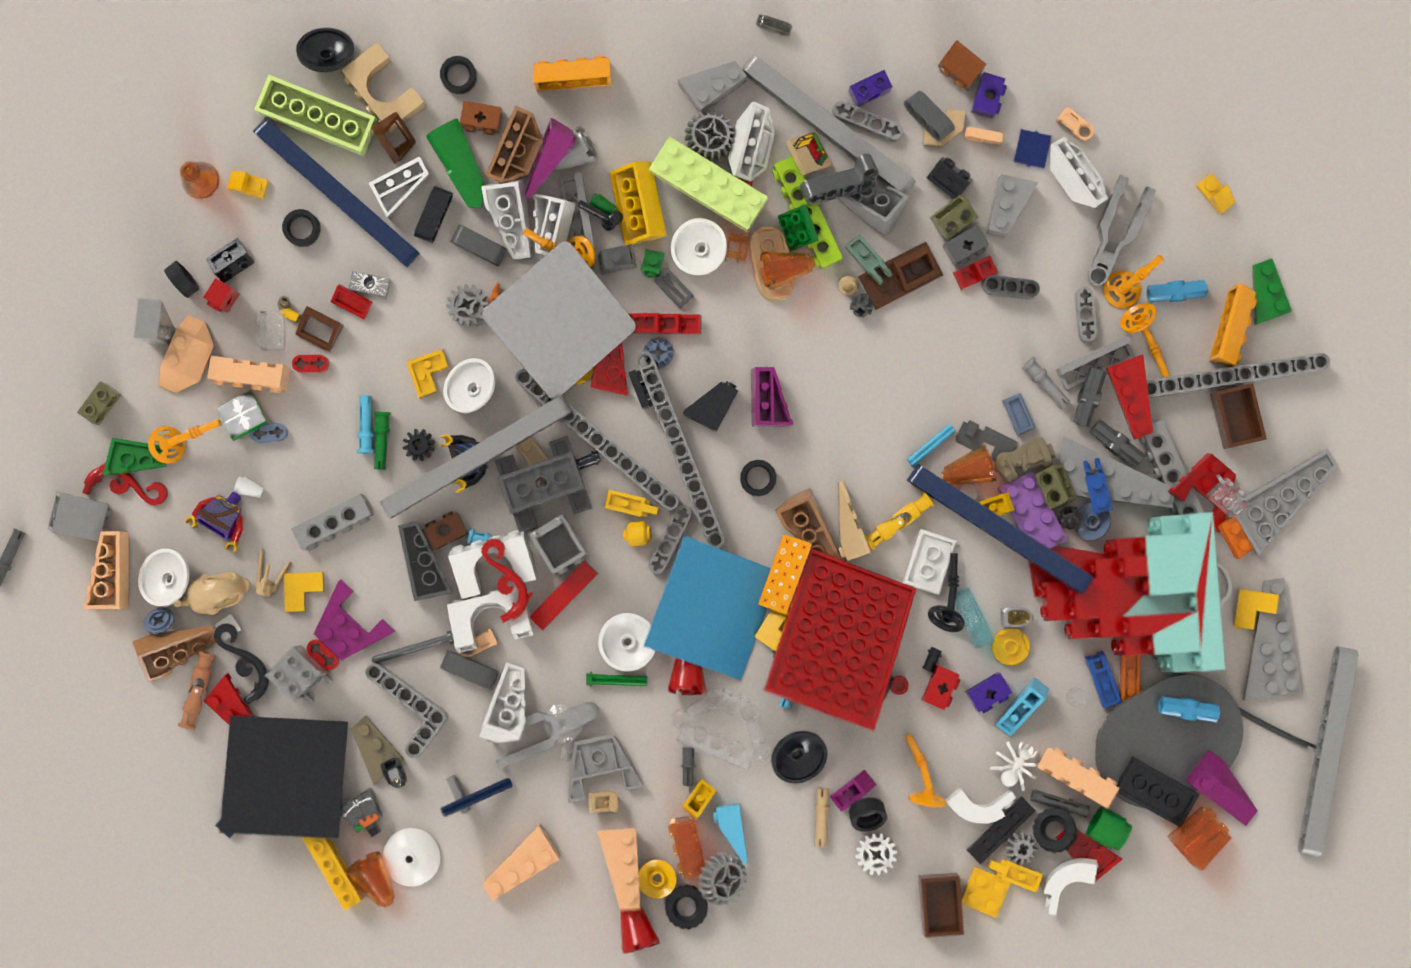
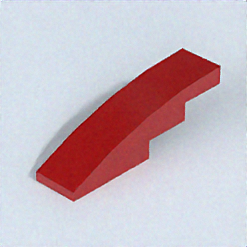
[628,313,702,334]
[530,560,598,631]

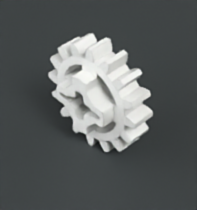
[855,832,897,876]

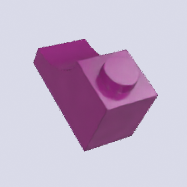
[830,769,877,812]

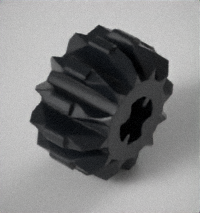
[402,429,435,461]

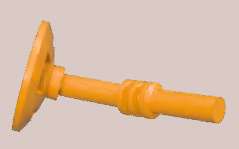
[523,227,595,269]
[1103,255,1164,308]
[1120,303,1170,378]
[148,419,222,464]
[905,734,947,807]

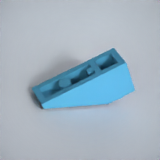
[995,677,1049,737]
[713,803,748,863]

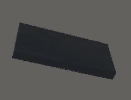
[1116,756,1200,828]

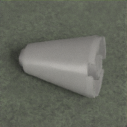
[552,126,598,172]

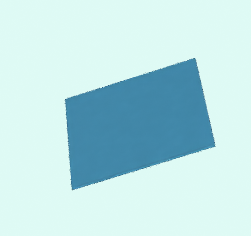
[644,536,771,680]

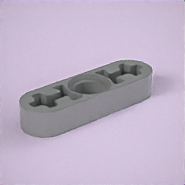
[1075,287,1097,343]

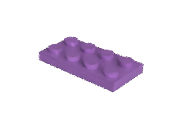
[998,472,1067,549]

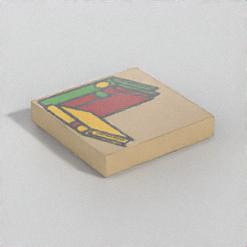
[786,131,832,176]

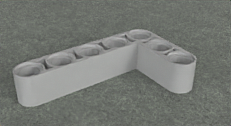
[365,663,447,758]

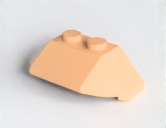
[158,316,215,393]

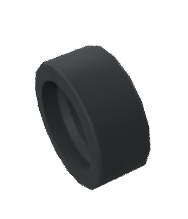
[440,56,477,94]
[282,209,321,247]
[164,261,199,298]
[740,460,777,496]
[849,798,887,832]

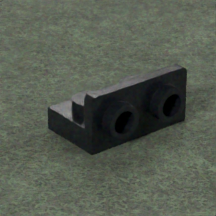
[926,157,973,199]
[206,238,254,283]
[628,370,660,410]

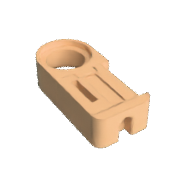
[1056,107,1094,142]
[964,127,1004,146]
[460,629,498,657]

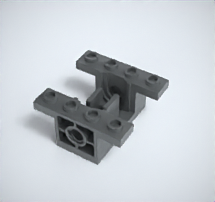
[495,436,592,532]

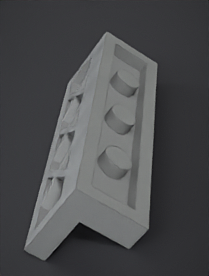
[560,172,595,252]
[1056,335,1135,390]

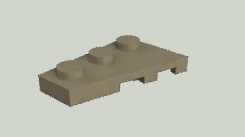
[351,715,404,785]

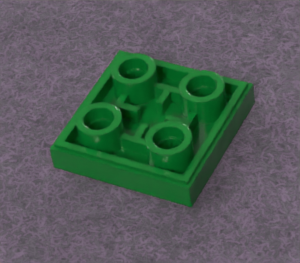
[778,204,819,252]

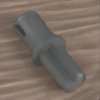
[681,748,696,786]

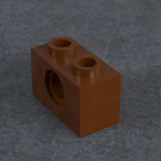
[422,511,469,551]

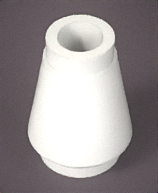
[234,476,264,498]

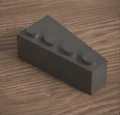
[398,521,452,601]

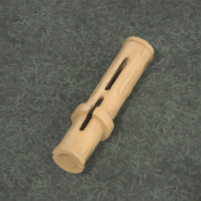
[814,787,830,847]

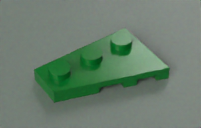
[1252,258,1292,325]
[103,438,170,476]

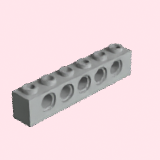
[1138,419,1204,515]

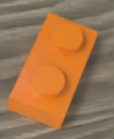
[1217,516,1253,559]

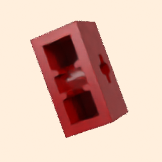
[203,278,240,313]
[921,665,961,710]

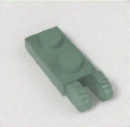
[845,234,892,285]

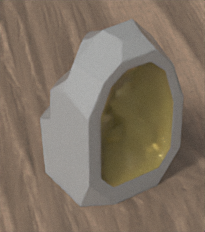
[1001,607,1034,627]

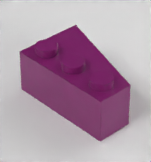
[751,367,794,427]

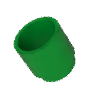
[1086,806,1132,850]

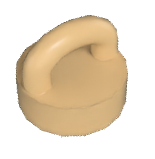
[839,276,858,295]

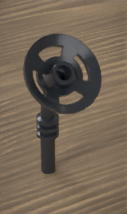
[928,553,965,632]

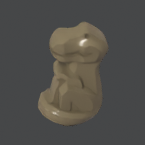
[995,437,1055,482]

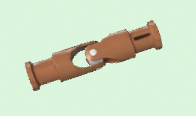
[178,651,216,730]

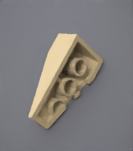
[838,481,871,561]

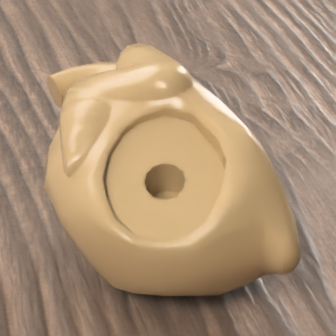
[173,572,251,615]

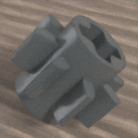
[849,294,874,318]
[1057,506,1083,530]

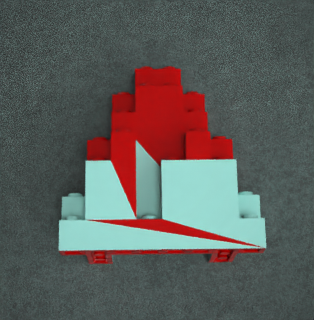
[1039,512,1225,672]

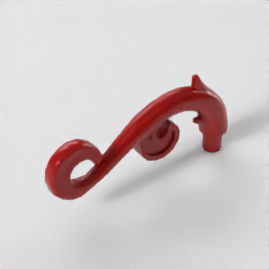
[82,462,168,506]
[481,538,533,623]

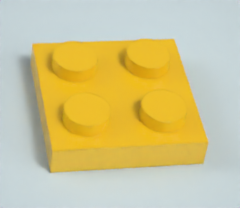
[961,866,1010,918]

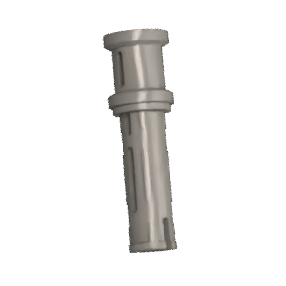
[1022,357,1070,409]

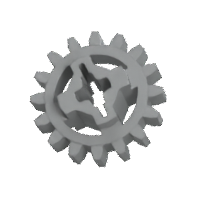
[446,284,488,326]

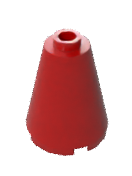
[668,658,706,695]
[620,904,660,954]

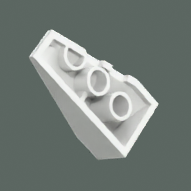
[481,178,532,260]
[479,662,525,743]

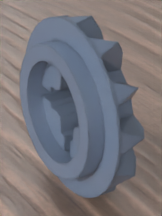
[643,337,674,368]
[144,608,175,635]

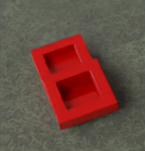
[953,256,998,290]

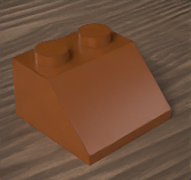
[938,40,986,90]

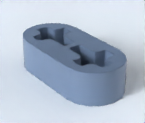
[250,423,288,443]

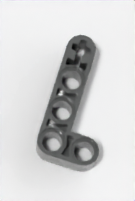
[800,154,879,205]

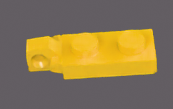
[604,489,659,517]
[988,859,1043,893]

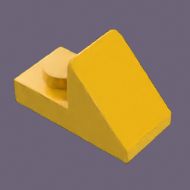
[227,170,269,199]
[1195,173,1235,215]
[978,492,1014,516]
[681,779,717,819]

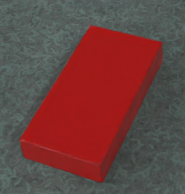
[331,284,373,319]

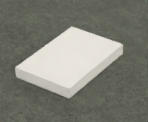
[902,529,957,595]

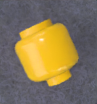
[623,521,652,547]

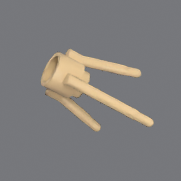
[255,548,291,597]

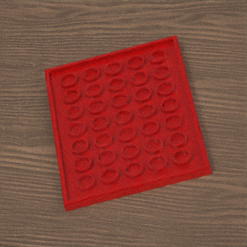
[763,548,917,731]

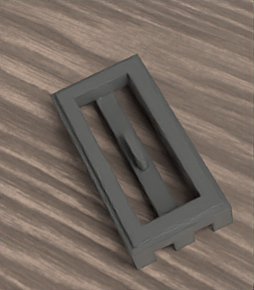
[654,268,694,309]

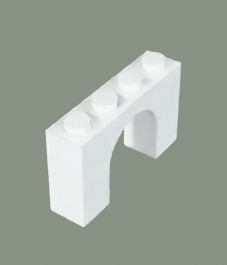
[448,530,537,599]
[447,586,534,653]

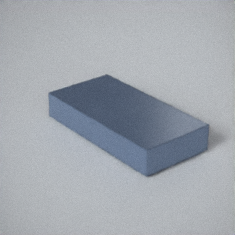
[1002,393,1035,436]

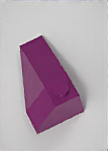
[525,118,576,200]
[1185,750,1258,826]

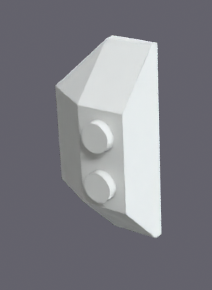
[728,102,775,182]
[1050,137,1108,208]

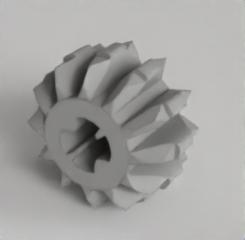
[1005,832,1039,865]

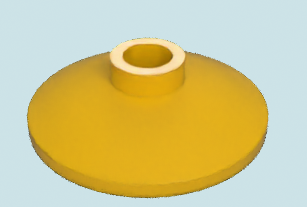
[639,859,676,899]

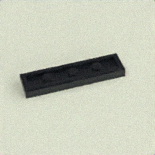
[966,796,1036,865]

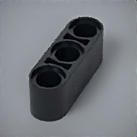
[414,186,453,244]

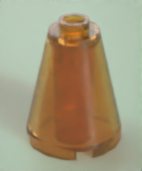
[180,161,220,199]
[760,251,815,290]
[941,445,997,485]
[347,851,395,908]

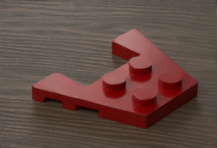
[1168,453,1237,532]

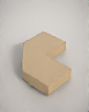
[923,109,965,147]

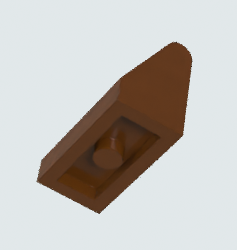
[371,112,416,164]
[892,245,940,292]
[295,306,344,352]

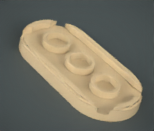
[749,226,795,302]

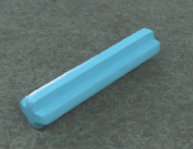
[907,425,956,467]

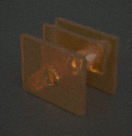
[725,229,751,264]

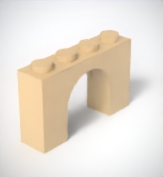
[341,42,426,134]

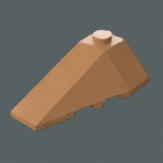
[775,488,842,560]
[132,626,216,683]

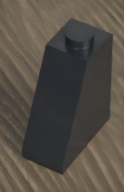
[683,381,738,433]

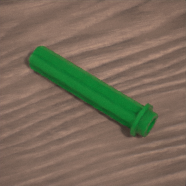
[586,672,647,687]

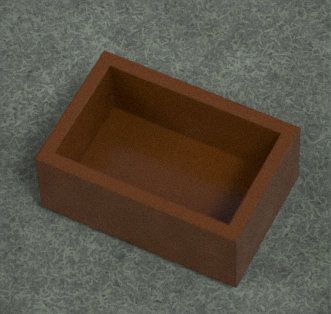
[1210,383,1267,449]
[918,873,964,938]

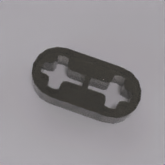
[756,14,793,36]

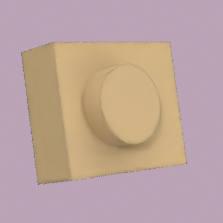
[588,791,620,813]

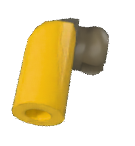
[278,296,301,323]

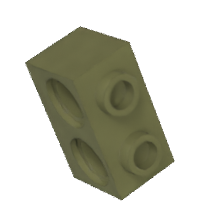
[930,195,978,240]
[77,381,122,425]
[1035,464,1078,510]

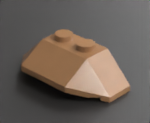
[485,105,543,183]

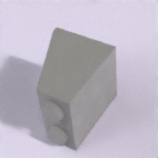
[48,492,110,541]

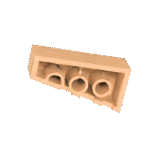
[207,356,291,394]
[82,531,129,609]
[1037,747,1120,809]
[482,824,560,901]
[597,828,641,911]

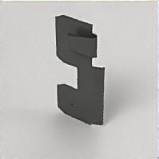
[956,420,1017,462]

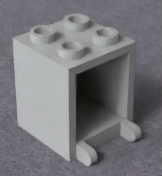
[529,514,588,576]
[265,645,333,704]

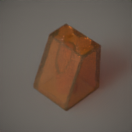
[1167,806,1231,871]

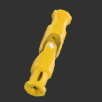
[865,492,934,551]

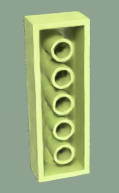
[254,75,378,157]
[649,136,768,233]

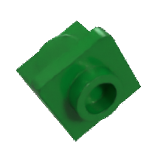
[641,249,664,278]

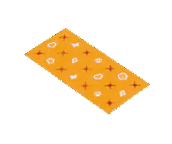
[758,534,812,615]

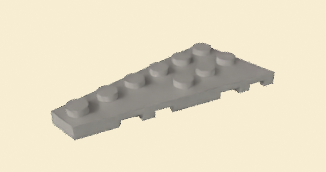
[1058,437,1174,508]
[1228,449,1338,556]
[1243,578,1301,701]

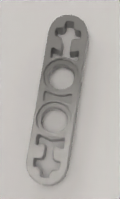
[832,101,903,141]
[648,505,692,574]

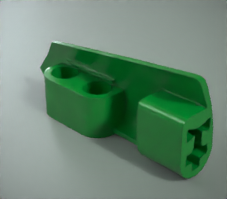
[426,118,485,209]

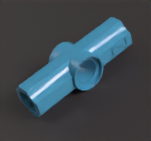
[1146,280,1208,302]
[1158,696,1220,722]

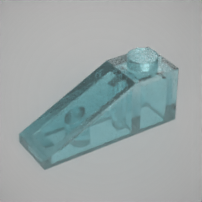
[955,587,994,648]

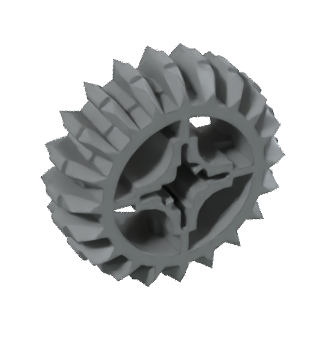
[684,110,735,162]
[697,852,747,906]

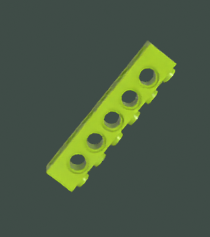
[772,156,843,270]

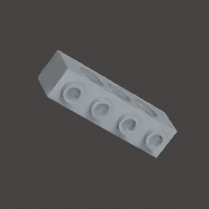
[291,494,373,551]

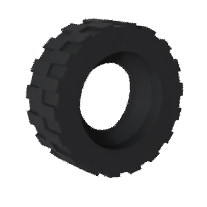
[1033,808,1077,853]
[665,884,708,930]

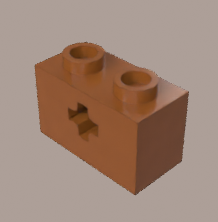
[460,101,503,135]

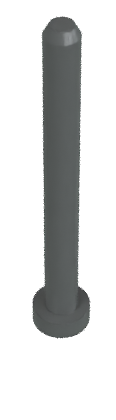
[372,630,454,663]

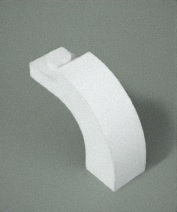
[945,788,1016,824]
[1044,858,1097,915]

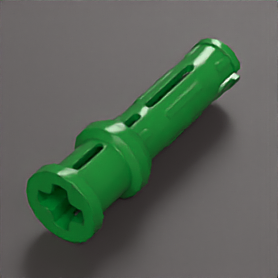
[373,412,391,470]

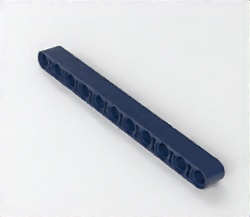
[252,117,420,268]
[907,464,1094,595]

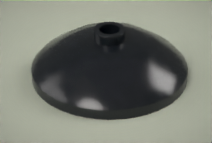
[296,28,354,73]
[771,731,828,784]

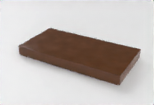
[858,241,943,311]

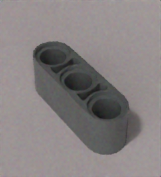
[904,90,955,141]
[450,224,508,267]
[982,275,1040,299]
[440,650,499,689]

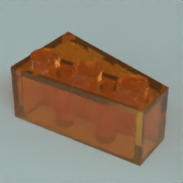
[668,815,705,879]

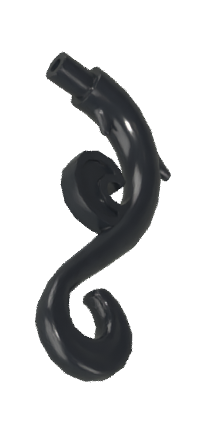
[214,623,271,705]

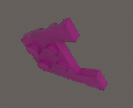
[314,579,395,660]

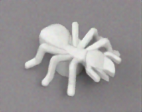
[990,742,1040,791]

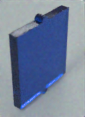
[1013,129,1052,169]

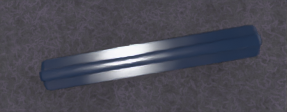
[441,778,512,817]

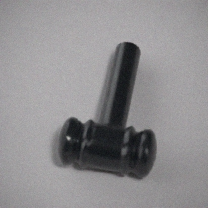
[578,200,623,231]

